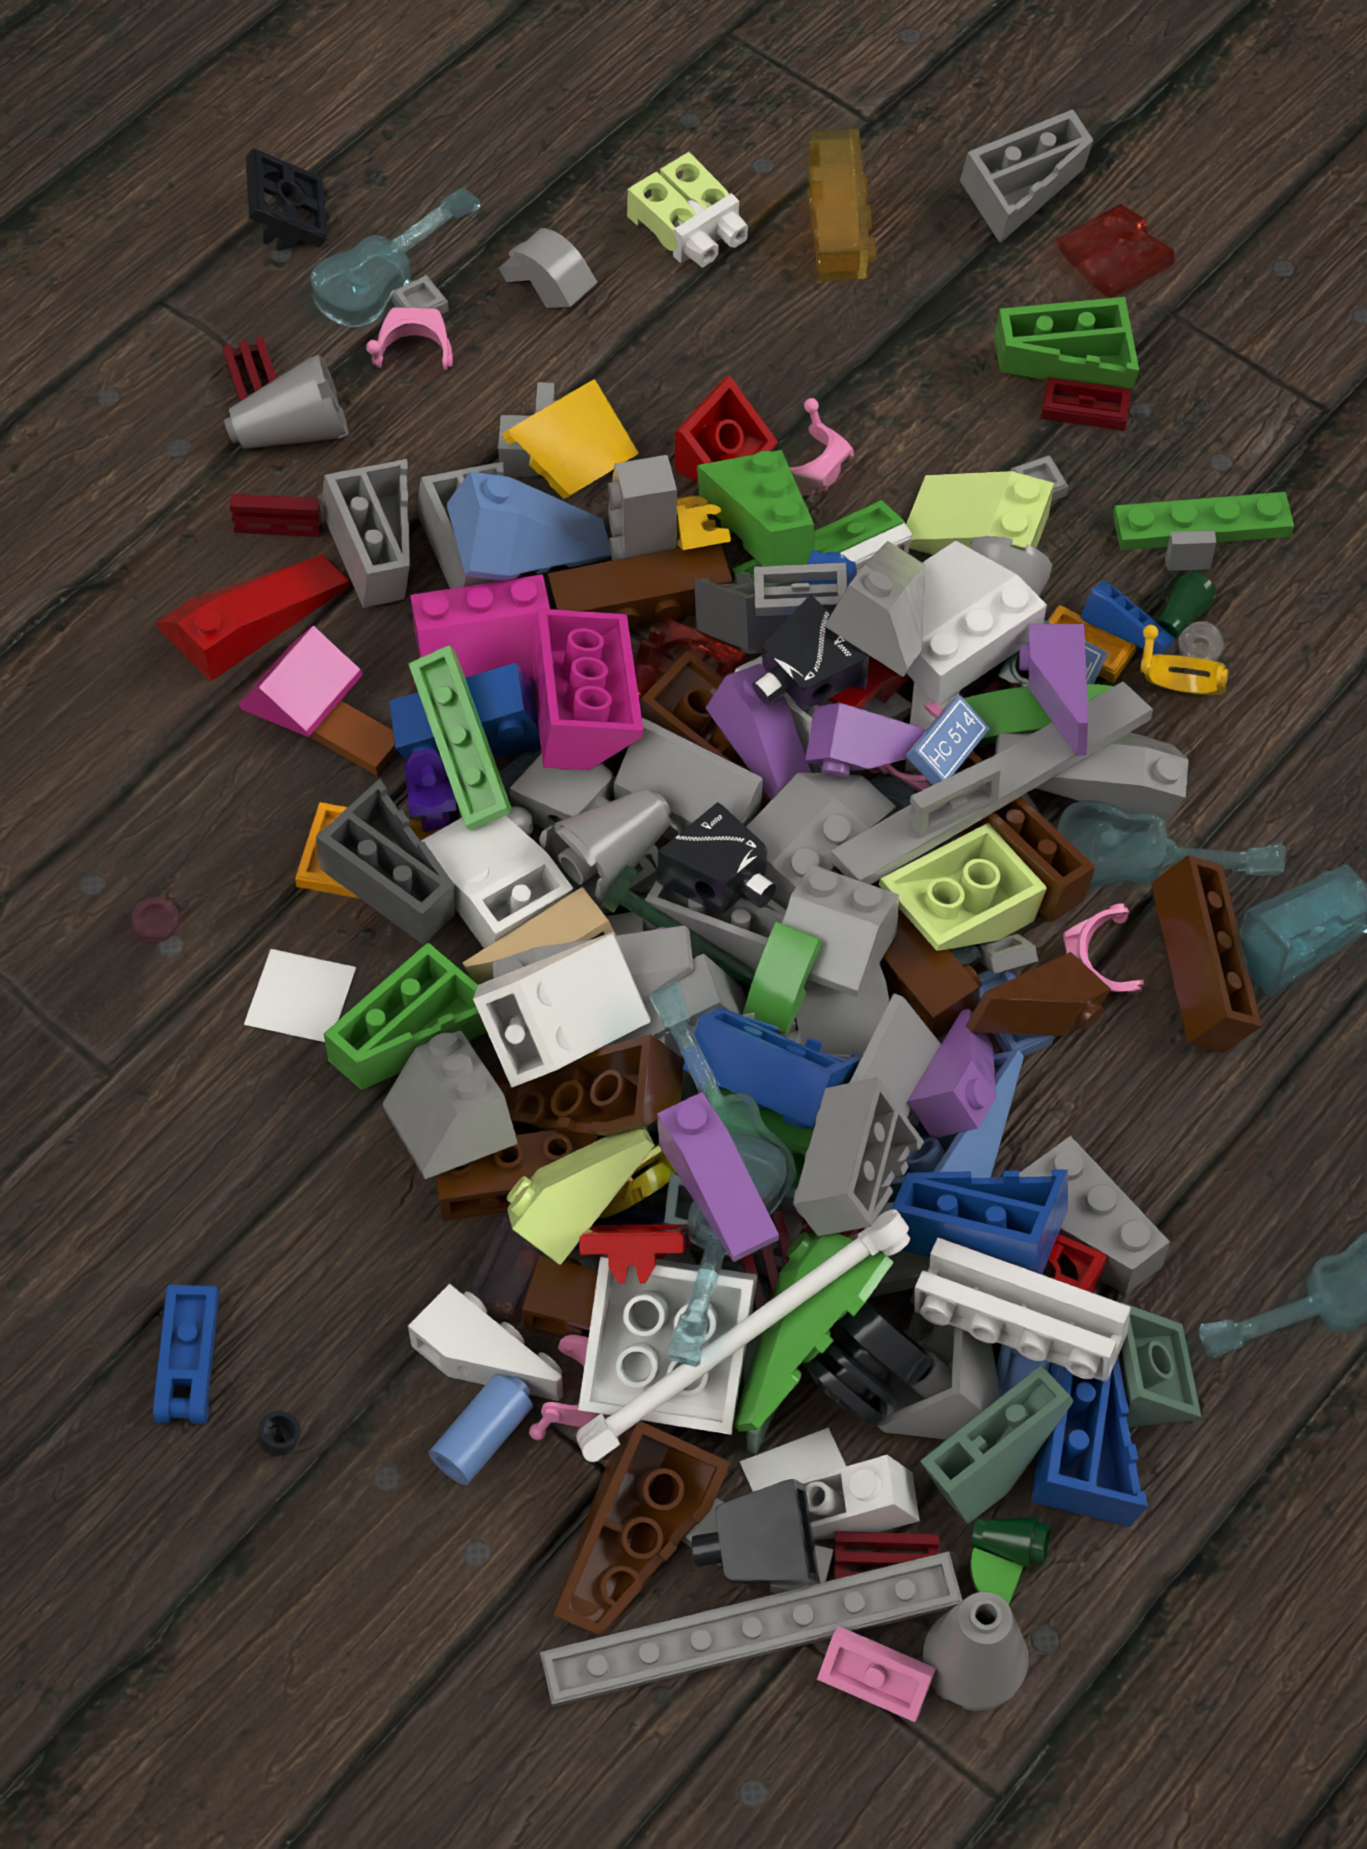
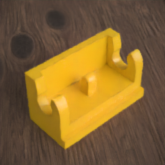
[677,496,731,550]

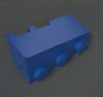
[389,663,541,760]
[683,1008,863,1129]
[891,1169,1068,1275]
[1031,1357,1148,1527]

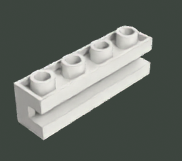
[914,1238,1131,1382]

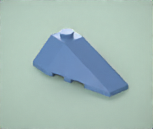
[447,471,611,581]
[886,1049,1024,1203]

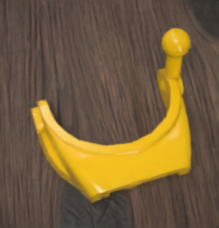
[1140,625,1228,695]
[598,1144,676,1218]

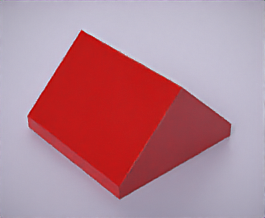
[675,376,778,483]

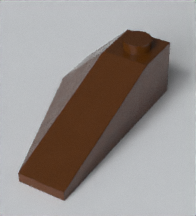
[639,650,771,809]
[494,1034,685,1136]
[551,1421,731,1636]

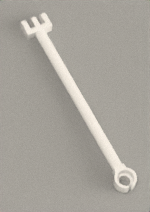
[576,1209,910,1462]

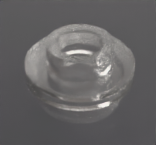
[1178,621,1224,661]

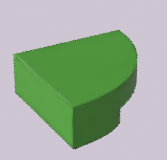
[970,1547,1023,1605]

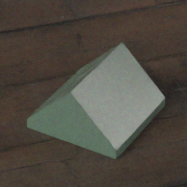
[1118,1302,1201,1427]

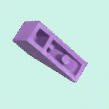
[1019,624,1088,756]
[706,663,811,800]
[805,703,926,777]
[907,1009,996,1138]
[657,1092,779,1262]

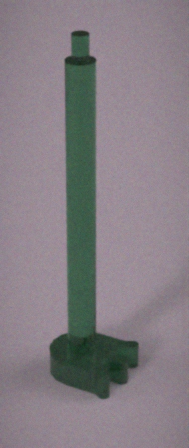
[602,864,756,987]

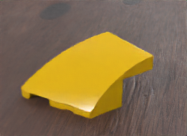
[501,379,639,499]

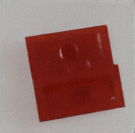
[1056,204,1175,298]

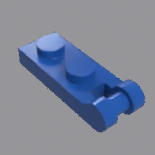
[153,1285,220,1424]

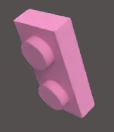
[817,1626,936,1722]

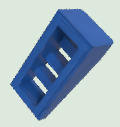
[1080,580,1175,654]

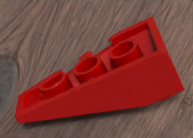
[156,555,350,681]

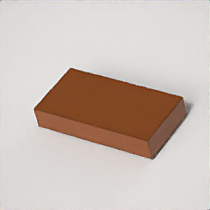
[309,701,398,776]

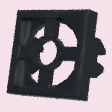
[246,148,327,251]

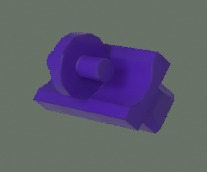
[404,749,457,832]

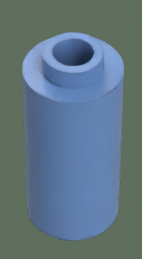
[429,1374,533,1485]

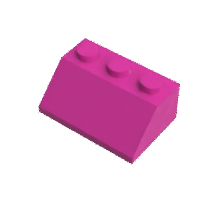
[410,574,550,682]

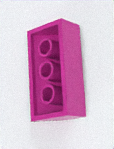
[530,608,643,770]

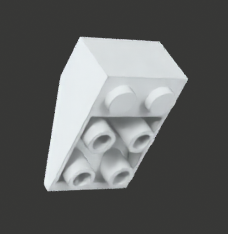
[421,816,574,948]
[473,932,650,1087]

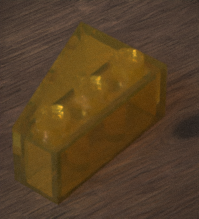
[807,129,876,281]

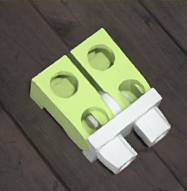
[627,152,748,268]

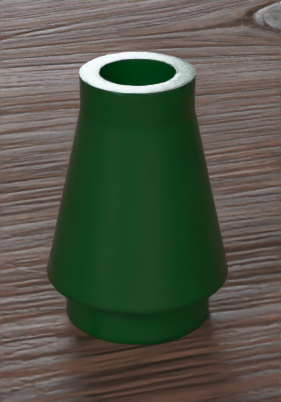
[1156,571,1217,638]
[972,1517,1051,1569]

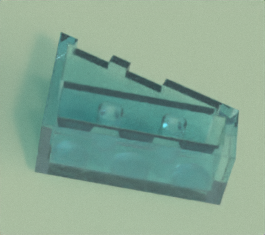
[1239,864,1367,997]

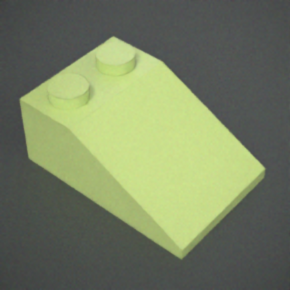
[906,471,1054,555]
[878,823,1047,951]
[507,1127,655,1265]

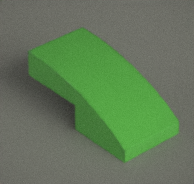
[743,922,823,1035]

